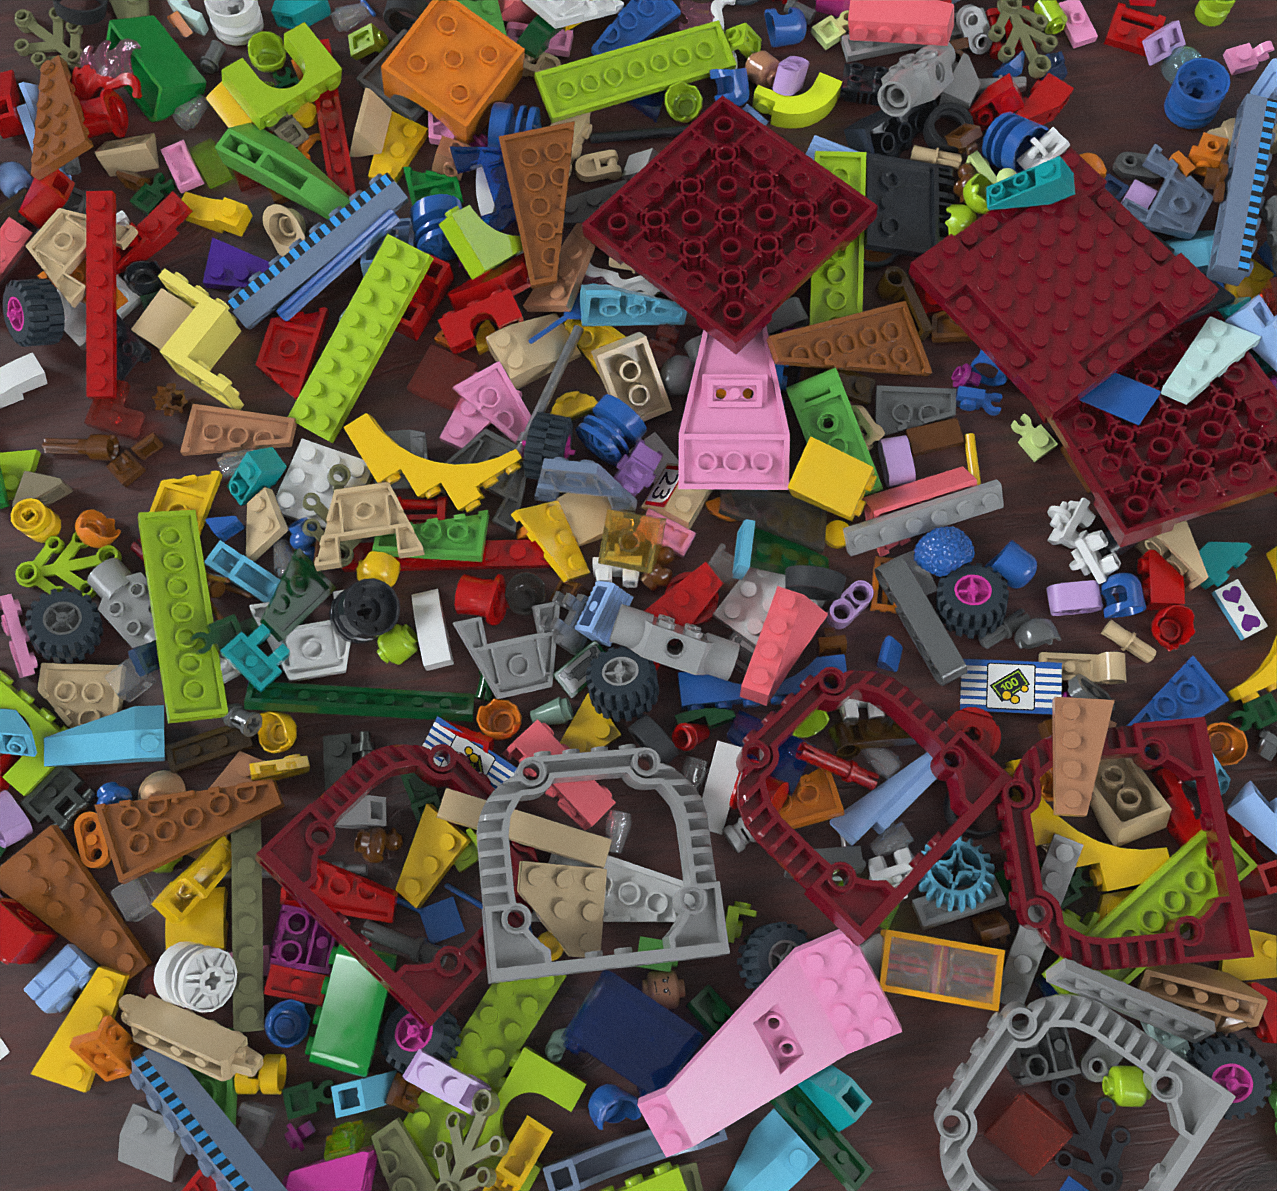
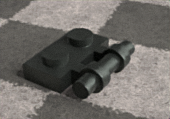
[323,731,374,791]
[20,766,97,831]

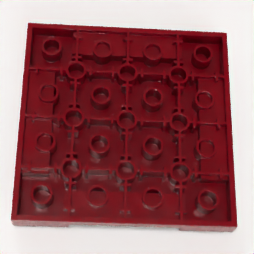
[582,95,878,355]
[909,147,1219,421]
[1031,310,1277,548]

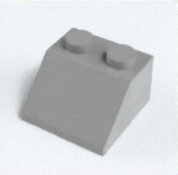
[118,1100,186,1183]

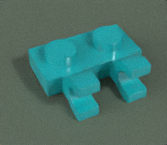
[220,623,291,692]

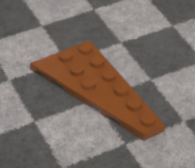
[31,55,94,180]
[499,121,575,289]
[766,301,933,376]
[94,778,285,884]
[0,824,153,982]

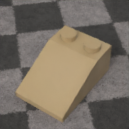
[486,313,581,390]
[591,332,672,422]
[1135,520,1208,594]
[1090,758,1172,847]

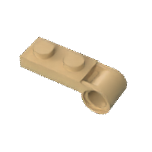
[1038,652,1126,684]

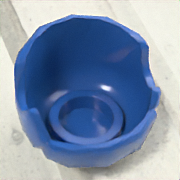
[264,999,311,1048]

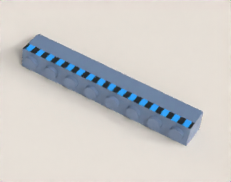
[1206,93,1277,286]
[226,172,409,330]
[130,1049,288,1191]

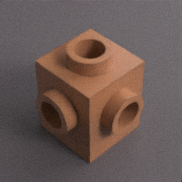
[432,135,473,180]

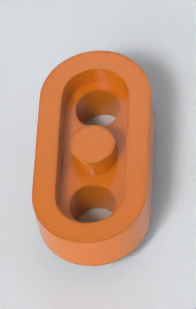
[74,812,111,869]

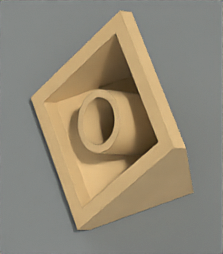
[350,87,392,157]
[95,133,159,177]

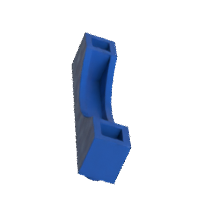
[678,654,847,711]

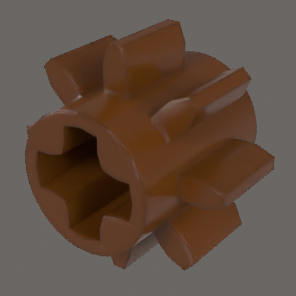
[152,383,188,416]

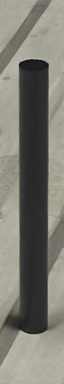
[590,125,689,144]

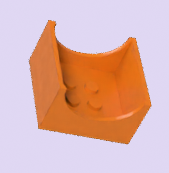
[381,0,525,145]

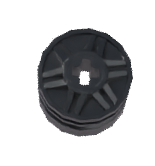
[329,578,400,644]

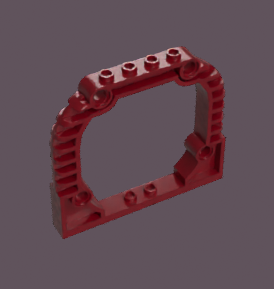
[736,667,1013,946]
[995,717,1255,970]
[255,744,539,1029]

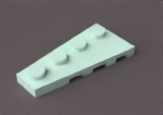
[1161,316,1261,405]

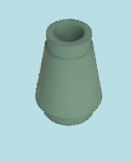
[530,697,574,725]

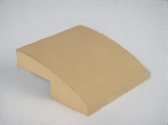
[131,288,194,350]
[555,493,630,546]

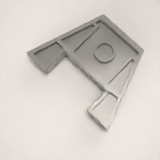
[453,602,560,699]

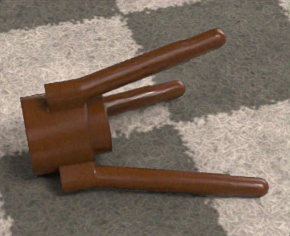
[205,571,253,620]

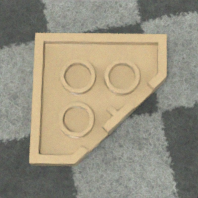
[37,663,127,728]
[517,861,607,958]

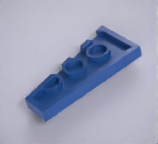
[591,0,681,56]
[1127,655,1229,753]

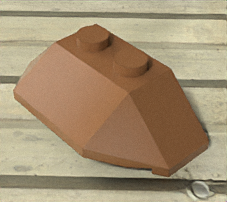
[1137,963,1268,1036]

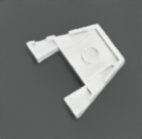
[522,0,624,29]
[250,590,351,682]

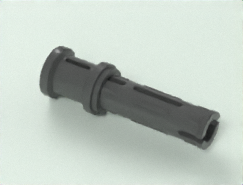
[221,702,262,737]
[361,920,448,968]

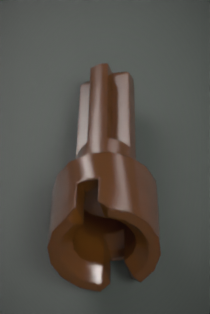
[42,434,120,461]

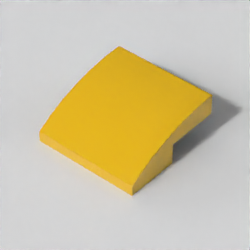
[206,82,255,128]
[165,887,229,950]

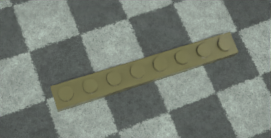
[231,818,264,1032]

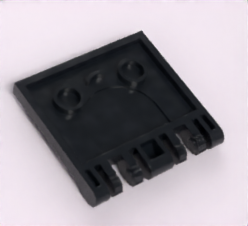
[864,153,955,257]

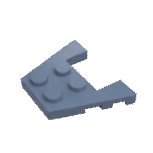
[1121,144,1213,240]
[534,457,637,511]

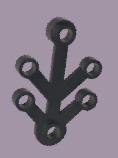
[1041,1076,1131,1191]

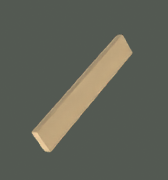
[436,788,612,869]

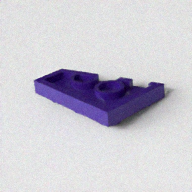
[203,237,270,291]

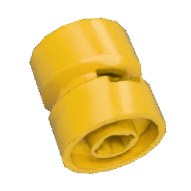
[11,498,61,543]
[234,1054,287,1095]

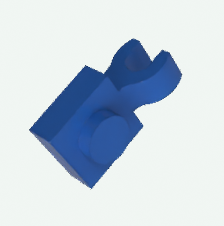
[956,386,1002,416]

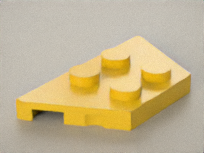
[149,471,223,535]

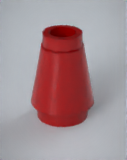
[672,723,710,751]

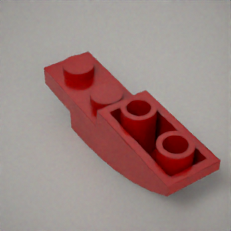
[116,191,193,275]
[447,252,531,311]
[1152,768,1202,847]

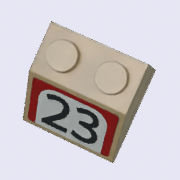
[641,463,713,529]

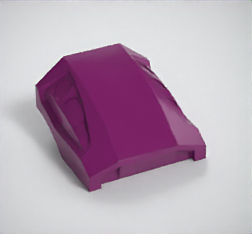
[268,904,336,975]

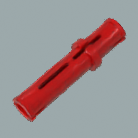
[796,742,879,790]

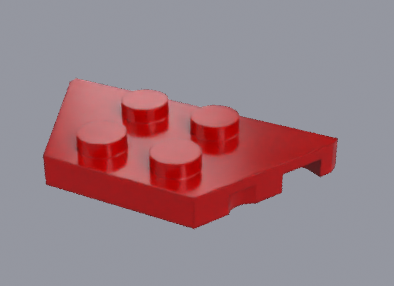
[255,307,329,401]

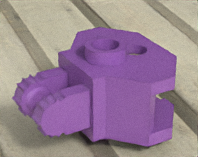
[613,439,663,497]

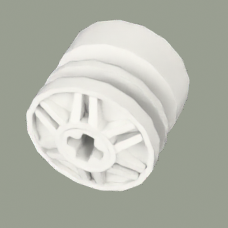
[204,0,264,46]
[154,941,237,1013]

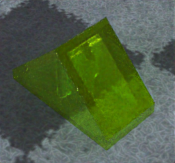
[189,138,233,189]

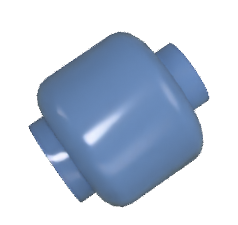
[0,161,33,199]

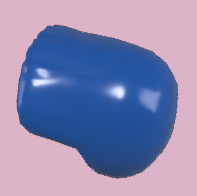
[588,1084,642,1130]

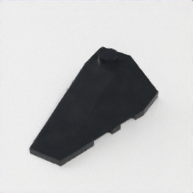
[844,99,937,158]

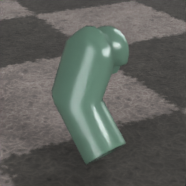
[545,1025,583,1062]

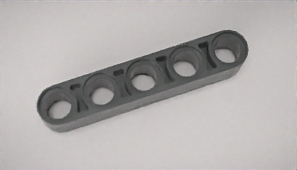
[684,297,810,363]
[874,556,967,686]

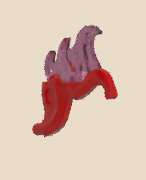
[71,38,142,100]

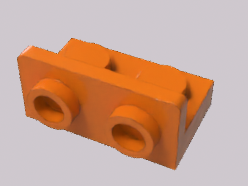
[69,1015,144,1082]

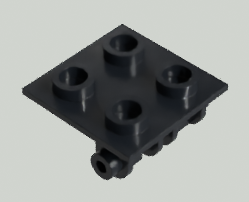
[839,62,889,106]
[117,313,152,387]

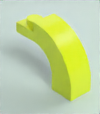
[752,72,843,129]

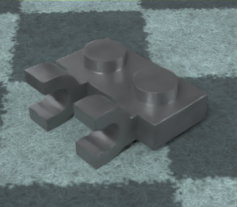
[540,591,589,655]

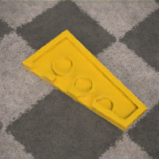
[31,966,130,1093]

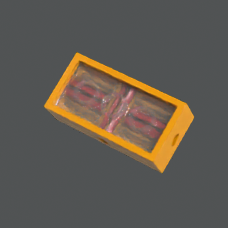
[878,929,1005,1011]

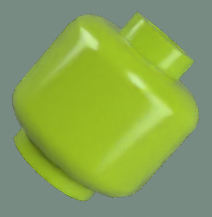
[377,624,419,665]
[1102,1066,1152,1107]

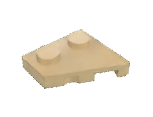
[246,487,288,561]

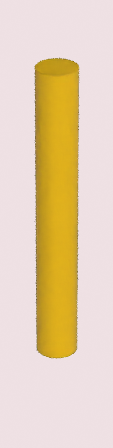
[964,433,981,485]

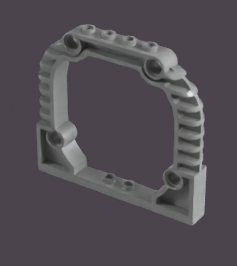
[477,744,730,984]
[934,994,1236,1191]

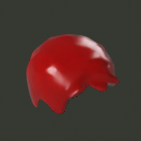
[1151,605,1195,652]

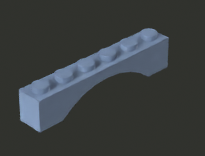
[543,1128,728,1191]

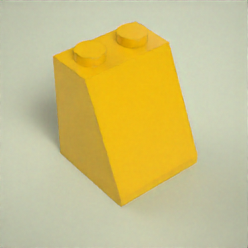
[787,437,877,521]

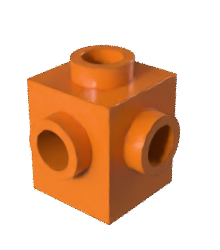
[1188,132,1229,177]

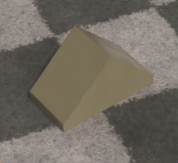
[12,471,73,507]

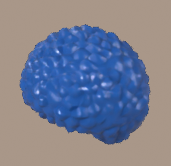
[914,526,975,577]

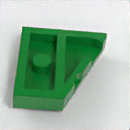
[403,167,464,206]

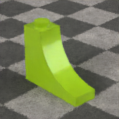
[438,205,523,280]

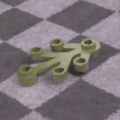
[988,0,1058,79]
[14,7,88,71]
[302,464,371,568]
[433,1089,509,1191]

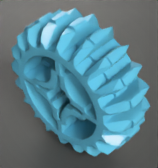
[919,836,995,913]

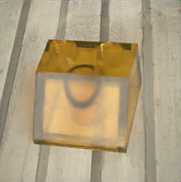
[598,509,667,574]

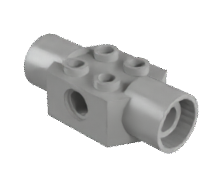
[878,42,956,117]
[87,558,156,649]
[609,604,740,681]

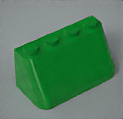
[104,15,207,122]
[305,944,398,1077]

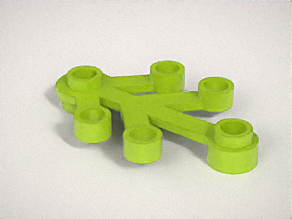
[15,532,122,598]

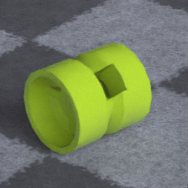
[1195,0,1236,26]

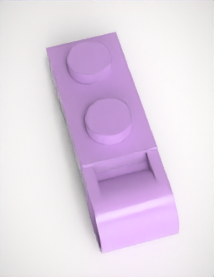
[403,1048,492,1116]

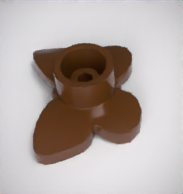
[1203,159,1229,203]

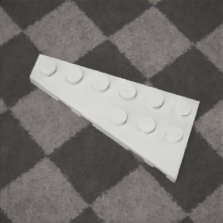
[531,854,695,922]

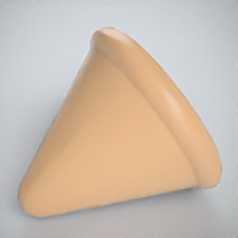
[138,770,186,800]

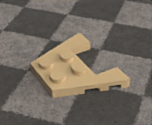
[26,208,138,308]
[314,482,424,571]

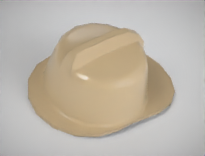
[262,204,306,257]

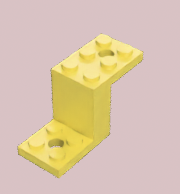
[158,268,244,410]

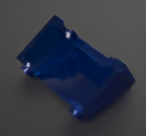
[561,970,704,1098]

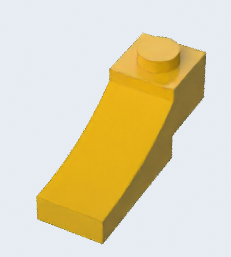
[182,191,253,237]
[151,836,232,924]
[483,1115,553,1191]

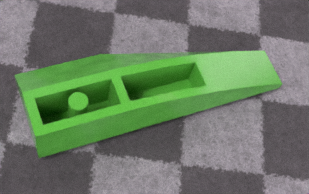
[214,123,350,220]

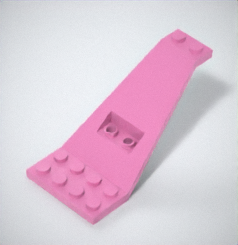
[678,326,790,490]
[637,929,902,1157]

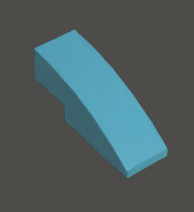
[204,540,280,603]

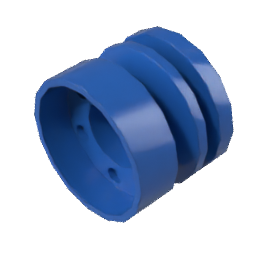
[1164,58,1230,129]
[488,101,542,158]
[982,112,1049,174]
[409,194,462,261]
[575,394,647,466]

